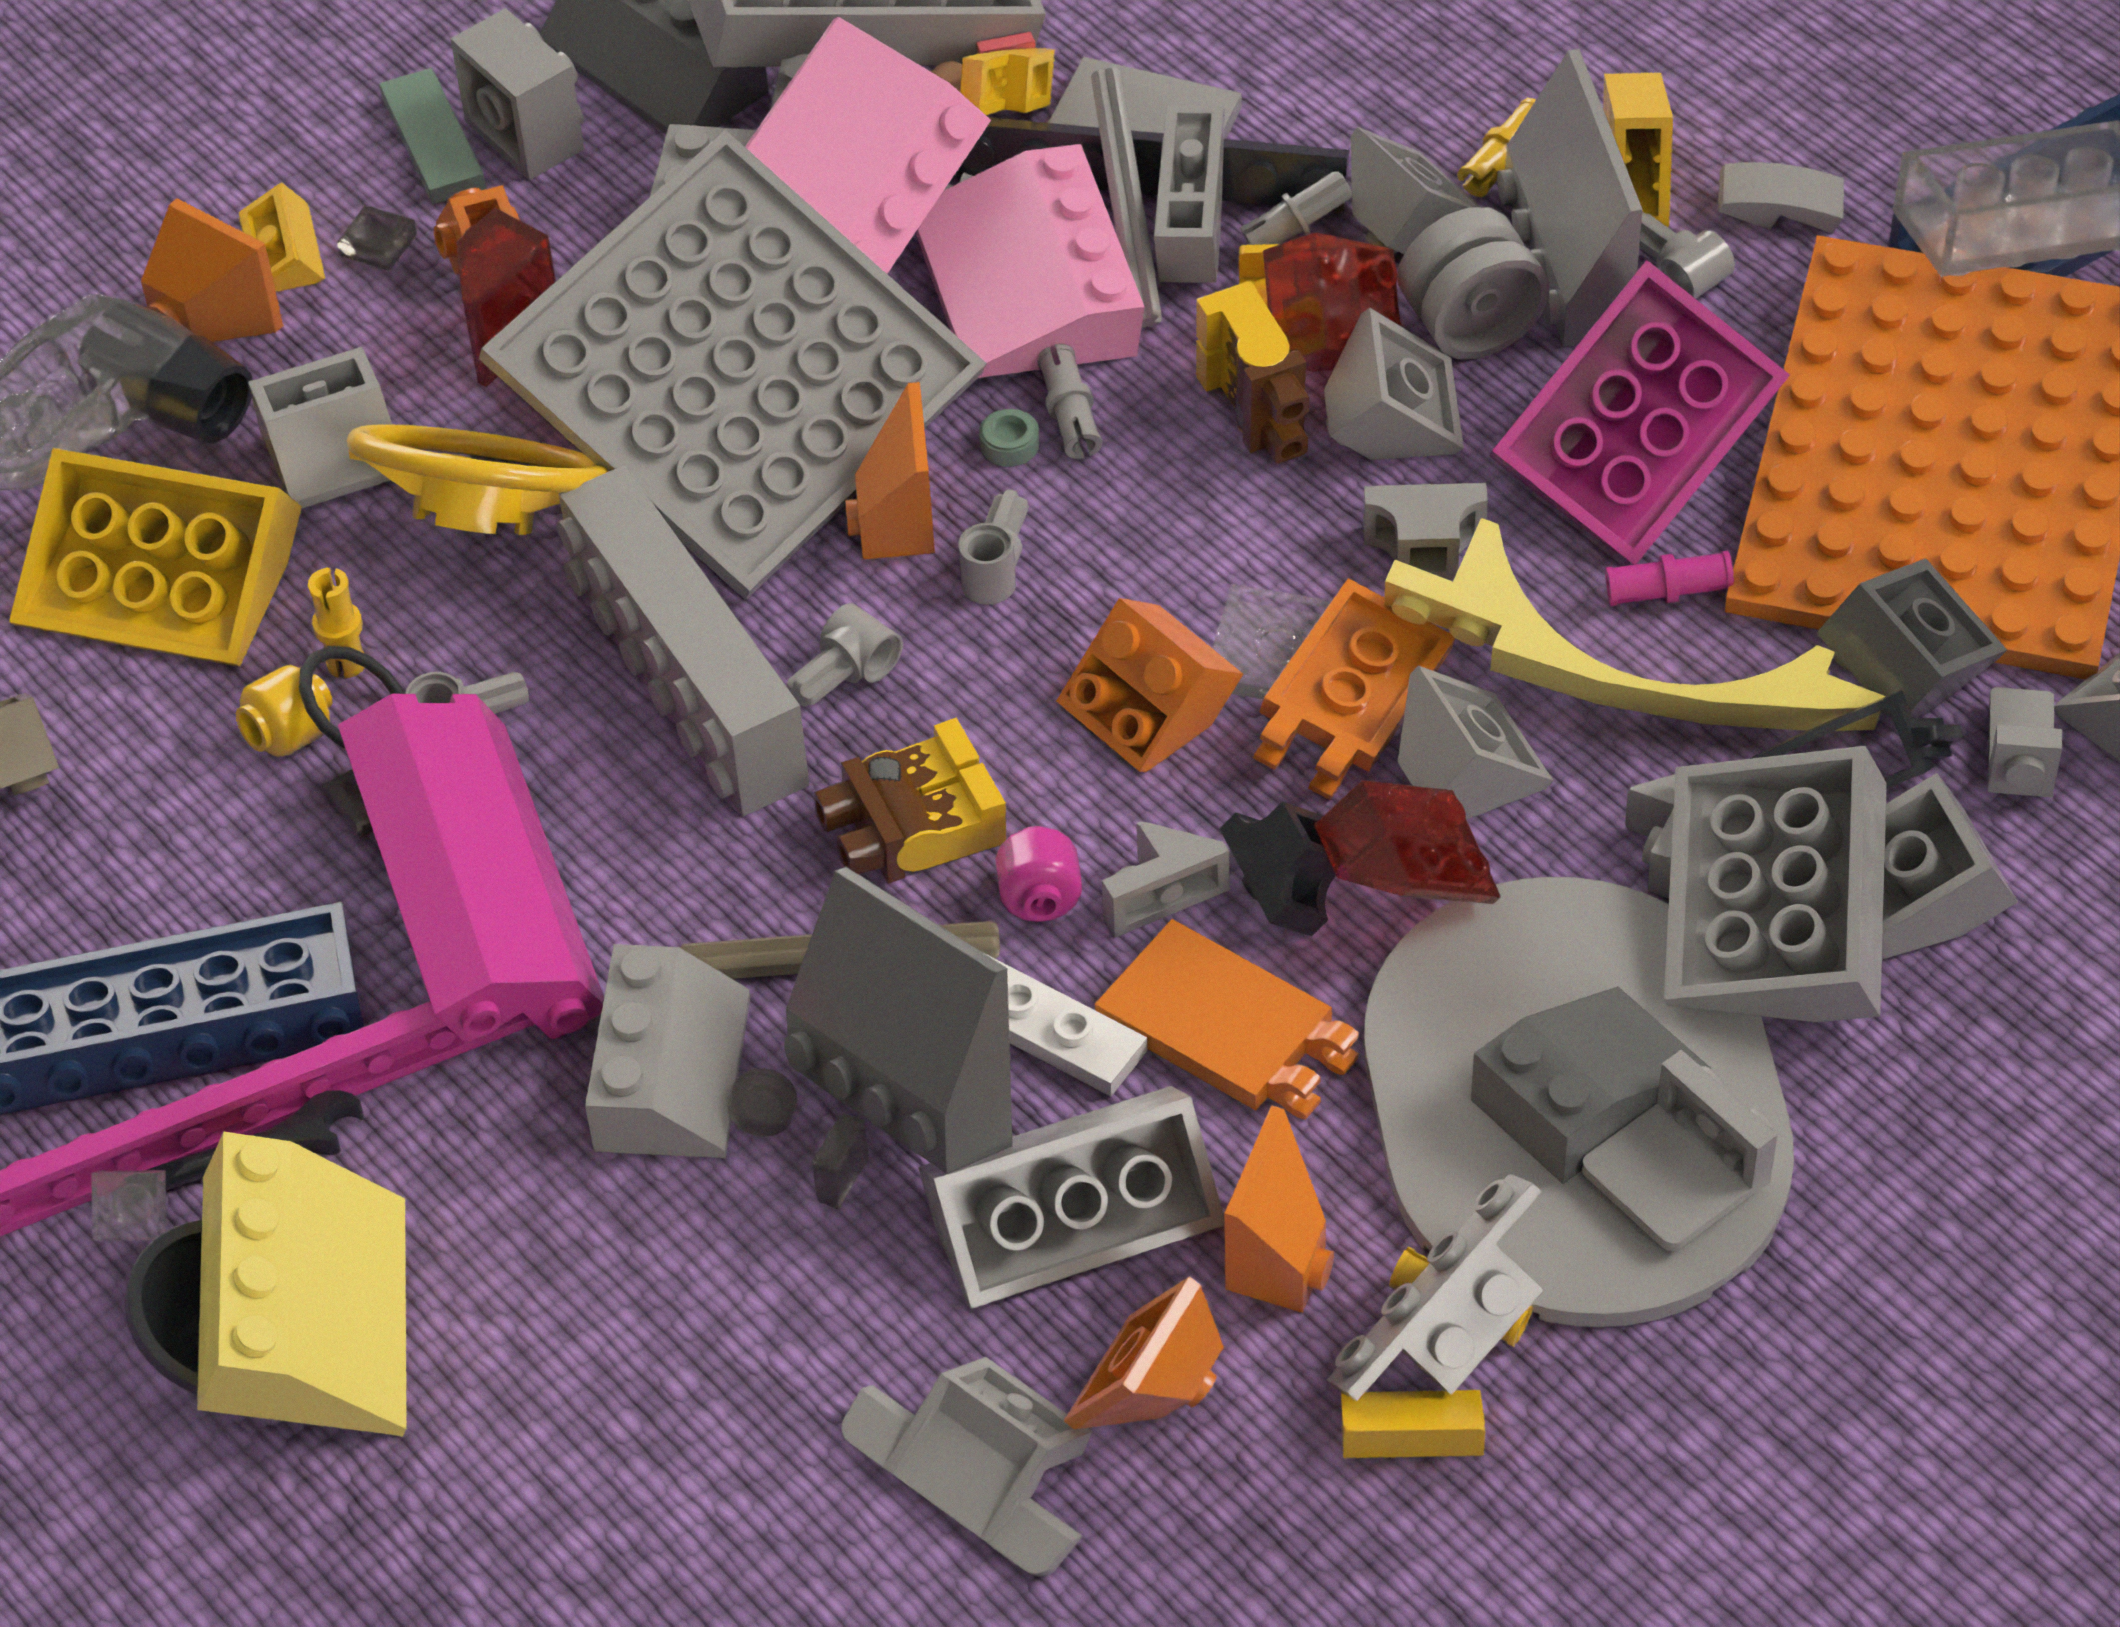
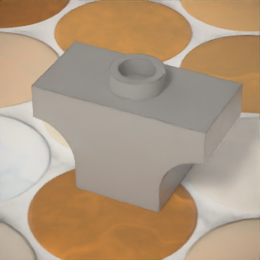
[1363,483,1488,579]

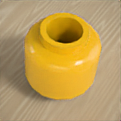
[235,665,332,757]

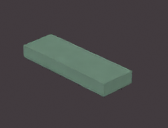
[379,68,486,204]

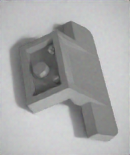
[842,1357,1092,1577]

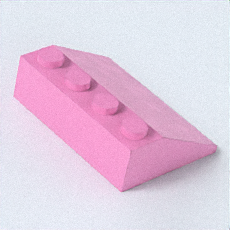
[745,17,991,274]
[915,144,1145,378]

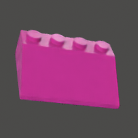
[1489,260,1790,565]

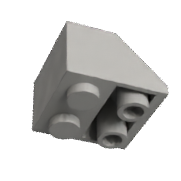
[248,347,392,509]

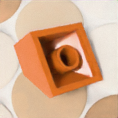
[141,198,284,342]
[845,382,935,560]
[1224,1105,1334,1313]
[1064,1276,1224,1430]

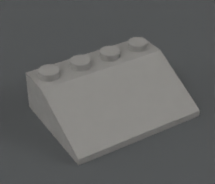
[1497,49,1642,348]
[1664,746,1887,1022]

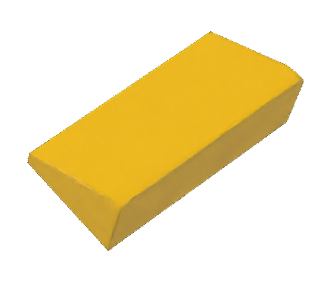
[238,182,325,292]
[1340,1390,1485,1458]

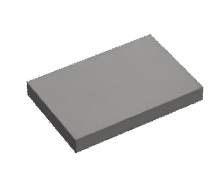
[1048,57,1242,139]

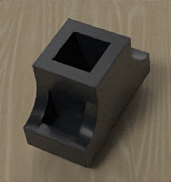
[1219,801,1350,936]

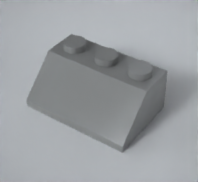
[585,944,751,1158]

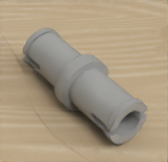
[1037,344,1102,459]

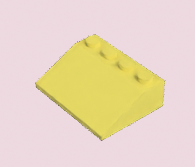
[197,1132,407,1436]

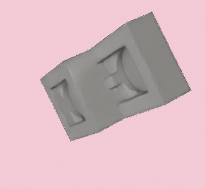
[1718,162,1844,234]

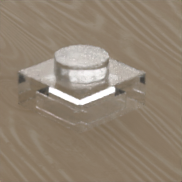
[92,1170,166,1240]

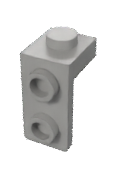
[1988,687,2062,797]

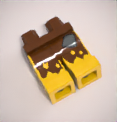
[1196,280,1309,464]
[814,717,1006,884]

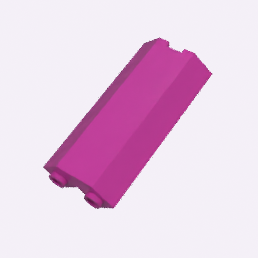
[338,694,604,1042]

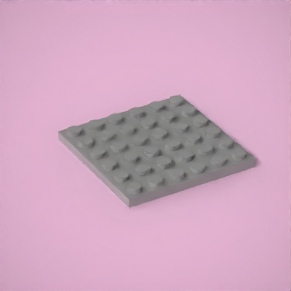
[479,130,987,600]

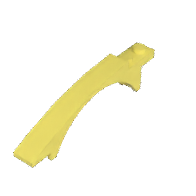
[1384,518,1886,731]

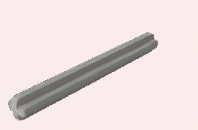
[1091,67,1162,328]

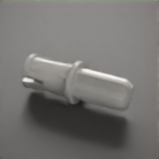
[1240,172,1352,245]

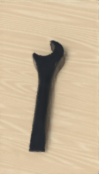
[127,1090,364,1199]

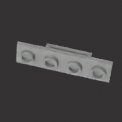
[1327,1174,1543,1401]

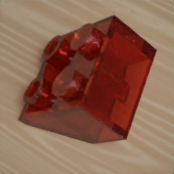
[1263,232,1402,372]
[1314,780,1501,904]

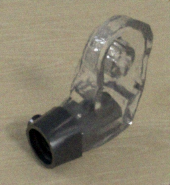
[0,294,253,490]

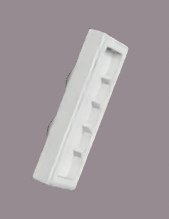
[984,953,1147,1096]

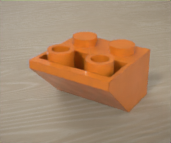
[1056,598,1244,773]

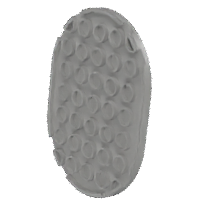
[1364,877,1794,1327]

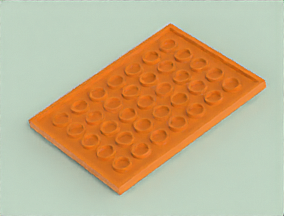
[1725,235,2120,680]

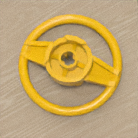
[347,424,609,535]

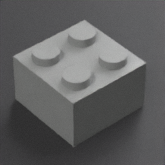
[450,8,584,180]

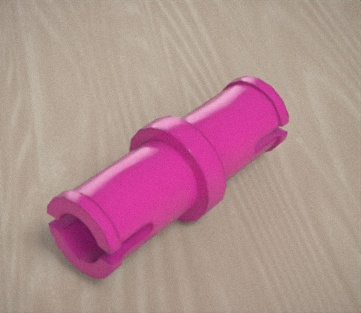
[1605,550,1734,607]

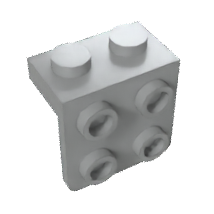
[1582,1050,1777,1251]

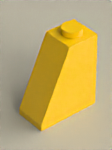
[1603,73,1673,227]

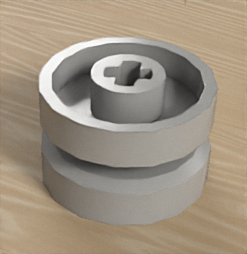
[1398,207,1550,359]

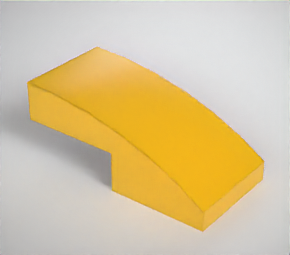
[960,48,1055,115]

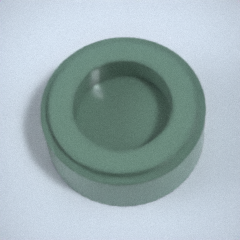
[979,409,1039,467]

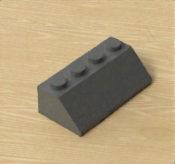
[540,0,769,135]

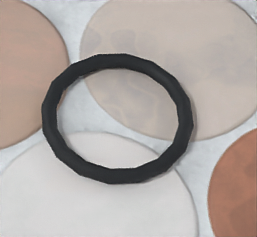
[299,646,405,749]

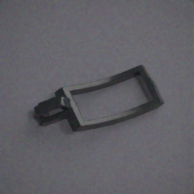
[1750,690,1964,789]

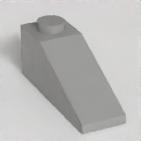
[1154,104,1225,283]

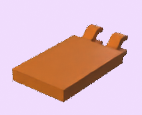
[1253,578,1455,800]
[1095,919,1359,1120]

